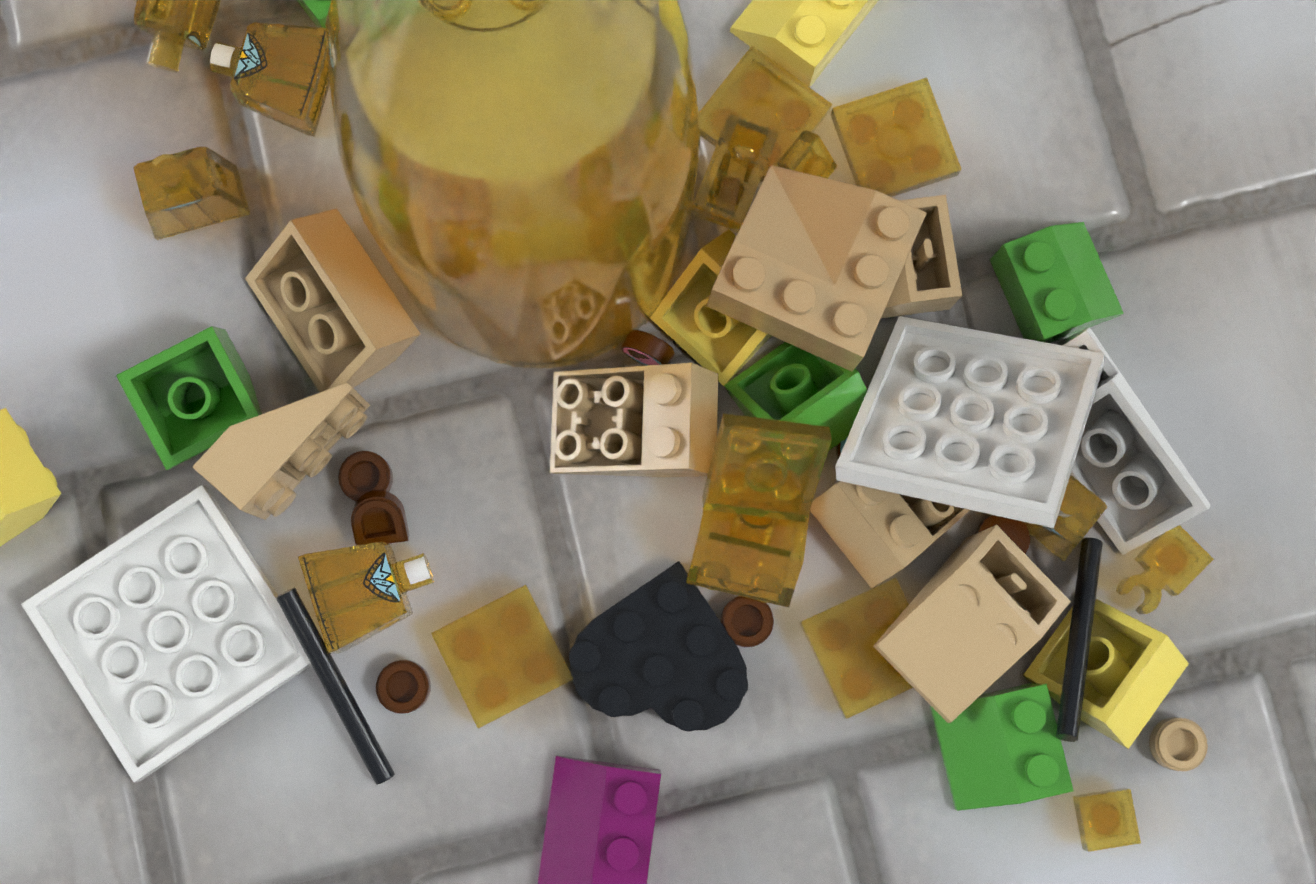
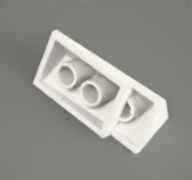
[1057,327,1211,555]

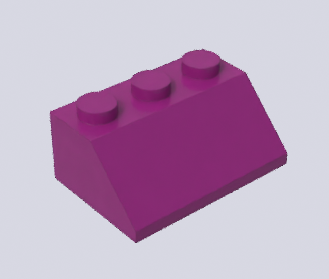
[538,755,661,884]

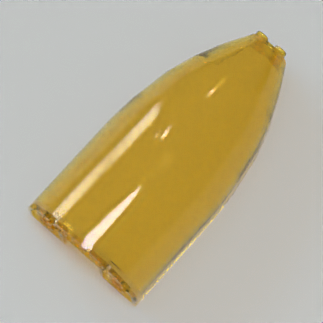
[325,0,700,368]

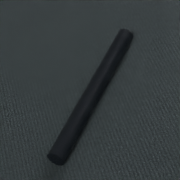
[1056,538,1103,742]
[276,587,395,785]

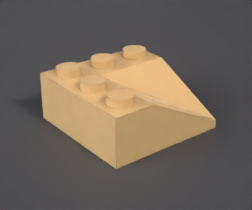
[707,165,927,372]

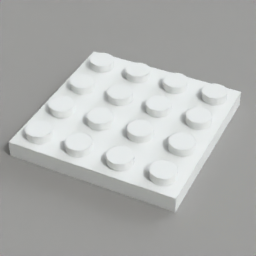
[835,316,1105,528]
[21,485,311,783]

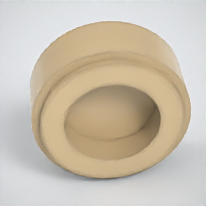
[1149,717,1208,771]

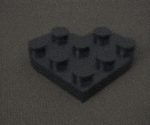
[569,561,748,732]

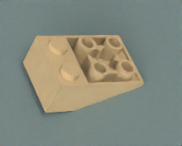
[881,195,963,318]
[550,363,718,477]
[193,383,370,520]
[807,481,970,589]
[873,525,1071,723]

